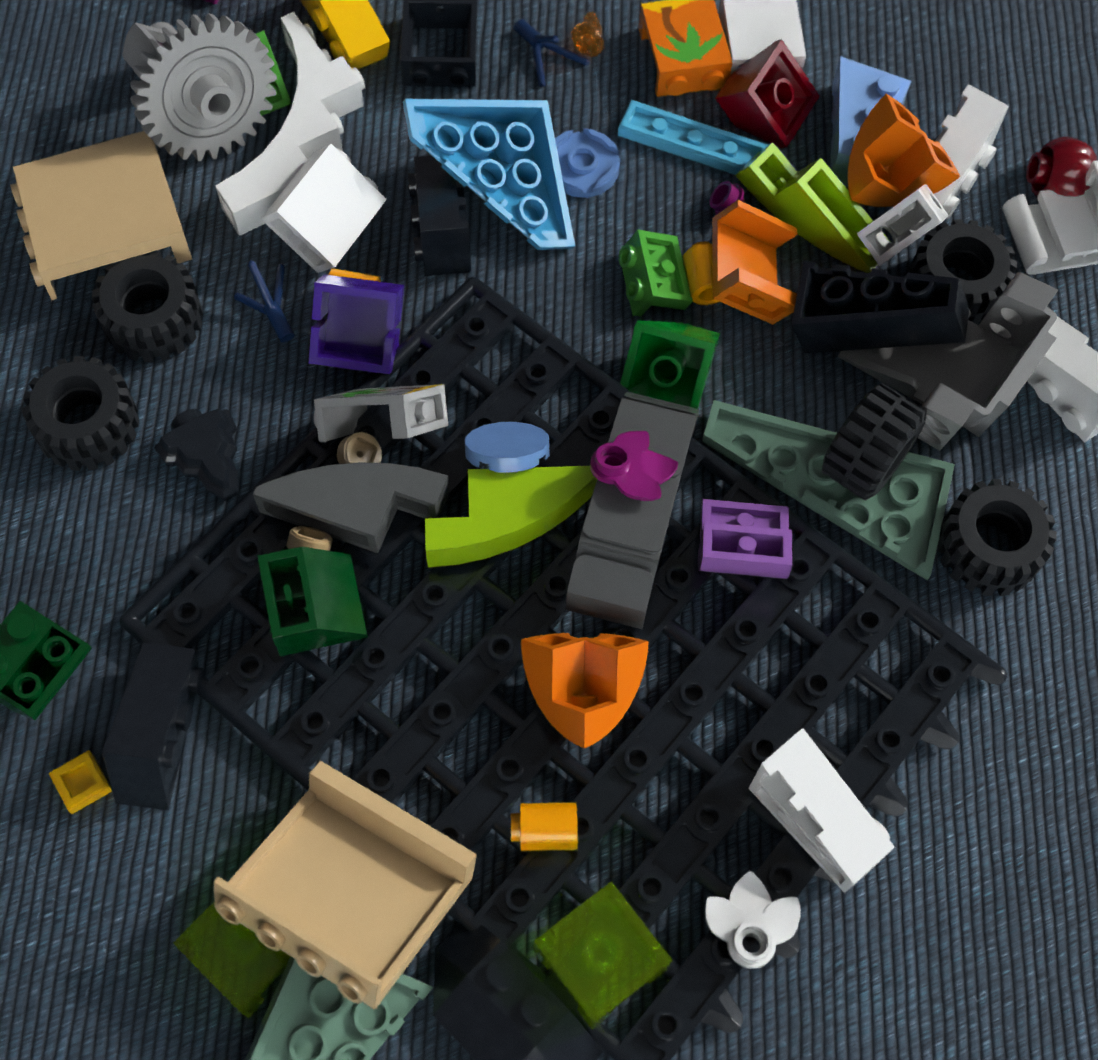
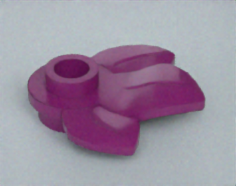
[590,431,678,501]

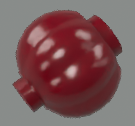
[1026,136,1097,197]

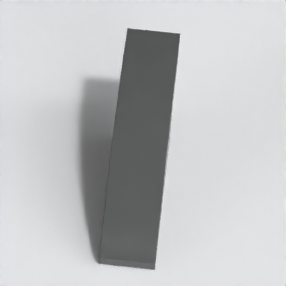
[253,462,450,553]

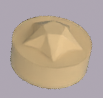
[337,432,382,464]
[287,526,333,551]

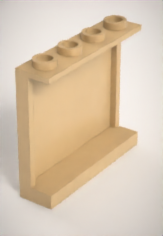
[10,131,192,300]
[214,761,477,1010]

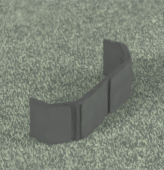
[565,392,699,629]

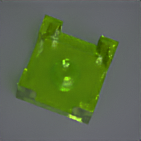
[533,882,673,1029]
[173,901,291,1018]

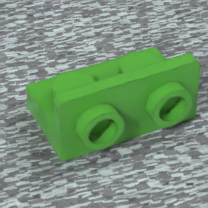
[619,230,693,317]

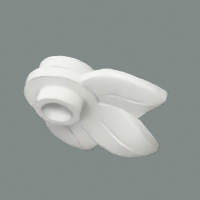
[705,872,801,969]

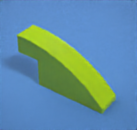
[735,143,892,273]
[425,466,597,568]

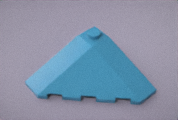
[403,99,575,250]

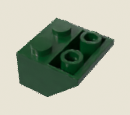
[257,546,368,657]
[0,601,92,721]

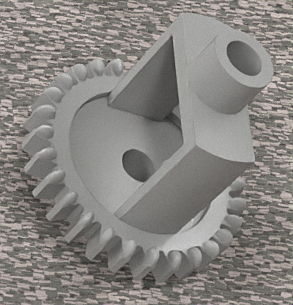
[123,13,277,161]

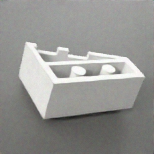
[933,84,1009,229]
[1027,317,1098,443]
[749,728,894,893]

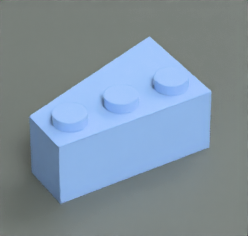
[830,56,911,187]

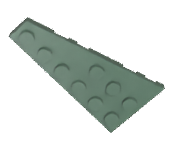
[702,400,955,580]
[245,956,434,1060]

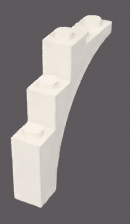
[215,12,365,236]

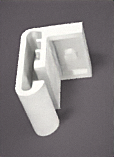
[1002,160,1098,275]

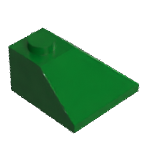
[620,320,720,409]

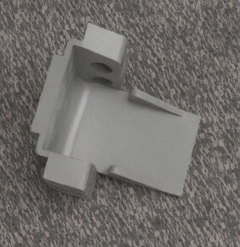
[838,272,1058,451]

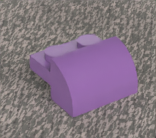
[698,499,792,579]

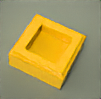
[48,750,112,814]

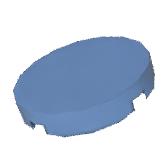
[555,129,620,198]
[465,422,550,473]

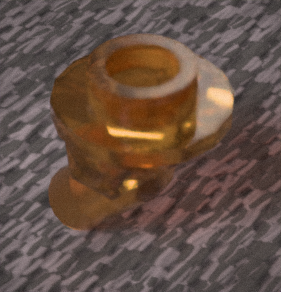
[571,12,604,57]

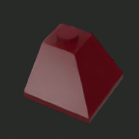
[715,39,820,148]

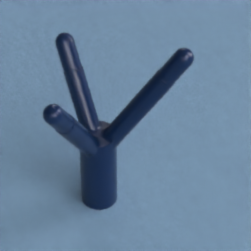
[514,19,590,87]
[234,260,295,343]

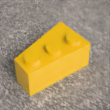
[300,0,390,69]

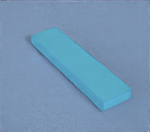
[617,100,768,175]

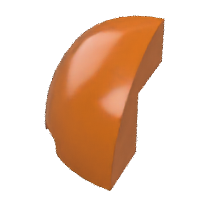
[847,93,960,207]
[521,633,649,748]

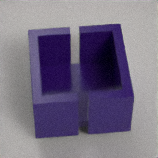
[308,274,404,374]

